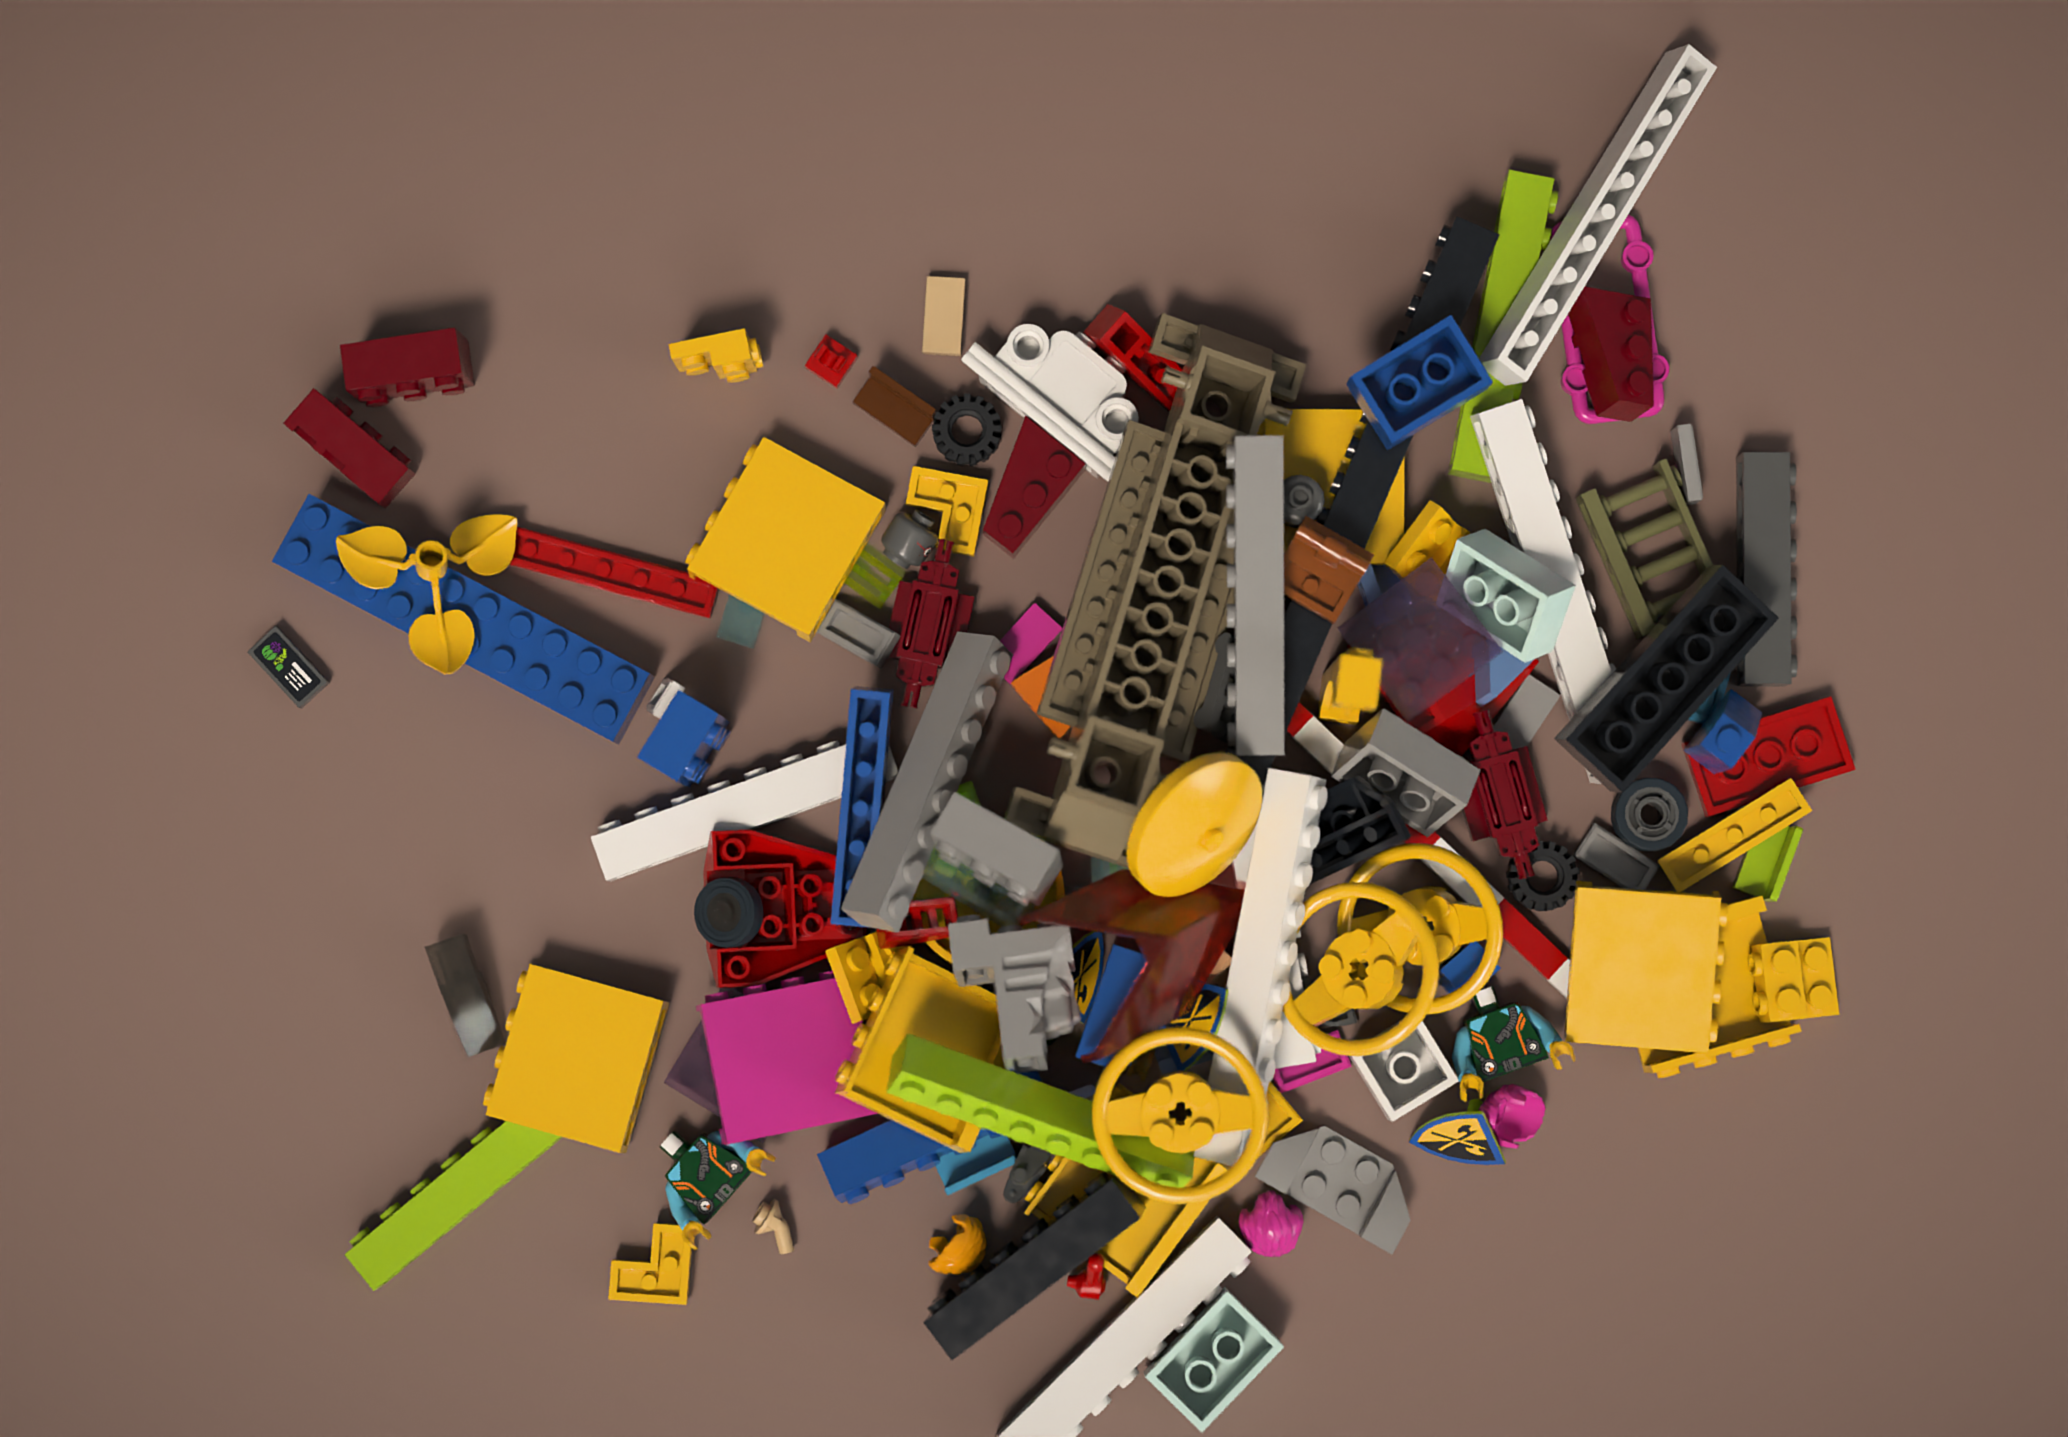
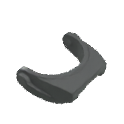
[1003,1143,1053,1203]

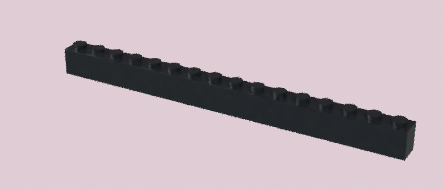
[1222,216,1500,787]

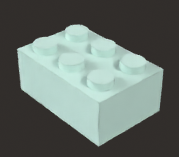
[1436,529,1576,663]
[1144,1287,1284,1432]

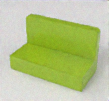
[1732,826,1803,902]

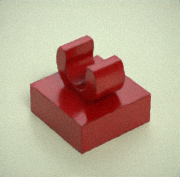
[805,334,858,389]

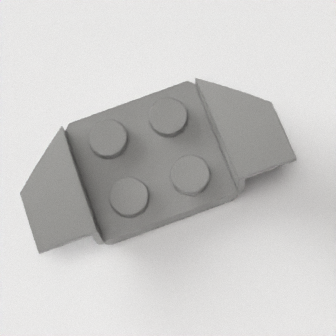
[1254,1125,1411,1254]

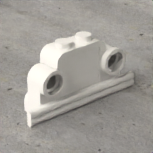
[961,324,1139,482]

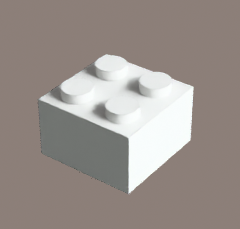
[1349,1019,1459,1122]

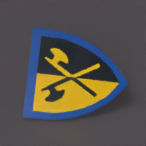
[1071,928,1104,1024]
[1151,984,1229,1071]
[1409,1099,1506,1165]

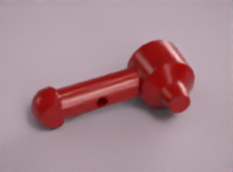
[1067,1253,1106,1300]

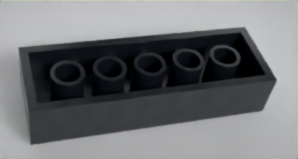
[1554,565,1779,793]
[923,1171,1146,1360]

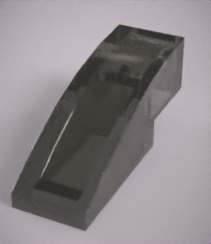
[425,934,506,1057]

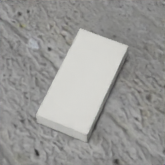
[646,677,685,718]

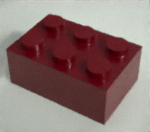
[340,327,475,407]

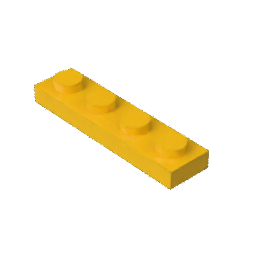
[1657,778,1812,893]

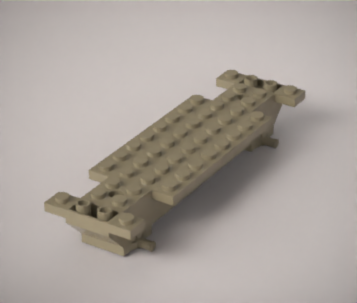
[1004,313,1306,869]

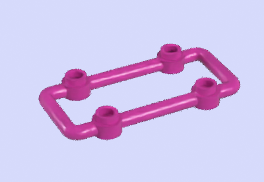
[1550,214,1670,424]

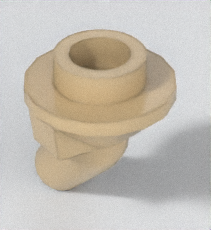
[752,1199,794,1254]

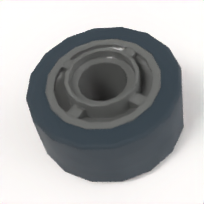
[1611,777,1688,852]

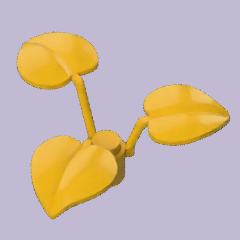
[336,514,517,675]

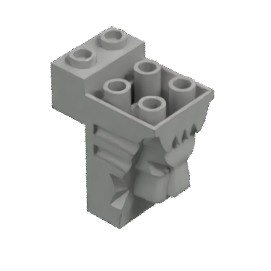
[948,915,1081,1074]

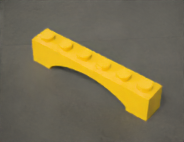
[1317,649,1382,725]

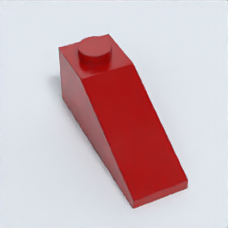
[1083,304,1183,412]

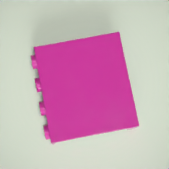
[696,971,878,1145]

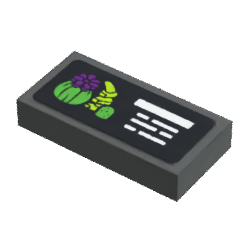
[247,626,330,709]

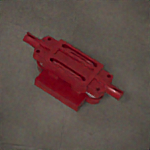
[888,539,975,709]
[1462,709,1548,879]

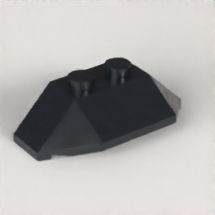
[1309,775,1411,885]

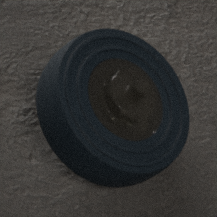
[694,877,764,948]

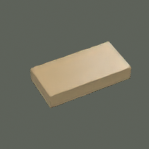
[922,276,965,356]

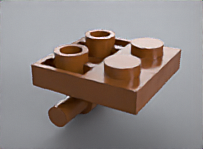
[1284,516,1374,624]

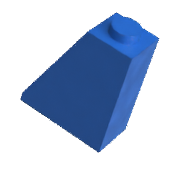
[1683,689,1762,774]

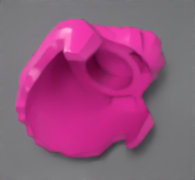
[1478,1084,1546,1149]
[1238,1190,1303,1257]

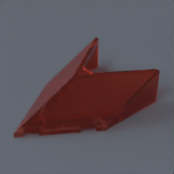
[1017,869,1245,1063]

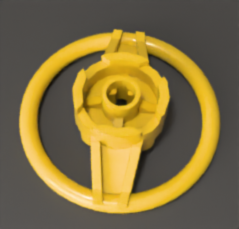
[1337,843,1503,1014]
[1282,882,1439,1056]
[1092,1027,1268,1203]

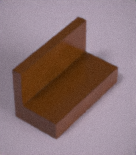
[853,366,937,448]

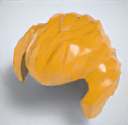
[928,1214,987,1275]

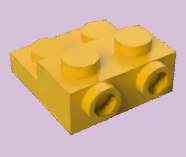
[668,328,764,383]
[1384,500,1471,609]
[825,932,912,1024]
[1748,937,1840,1023]

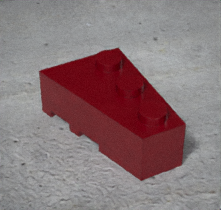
[1568,286,1654,422]
[283,388,415,509]
[983,416,1086,559]

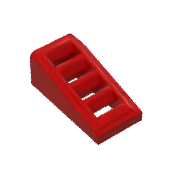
[876,896,959,949]

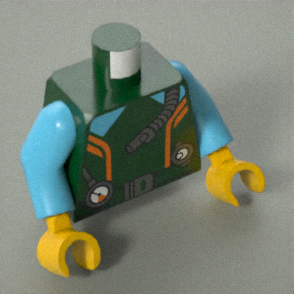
[1452,985,1576,1101]
[659,1130,775,1250]

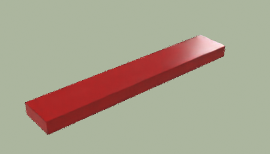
[509,527,719,619]

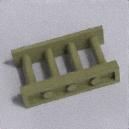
[1575,458,1713,640]

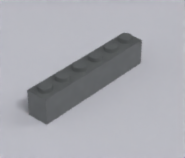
[1736,452,1798,687]

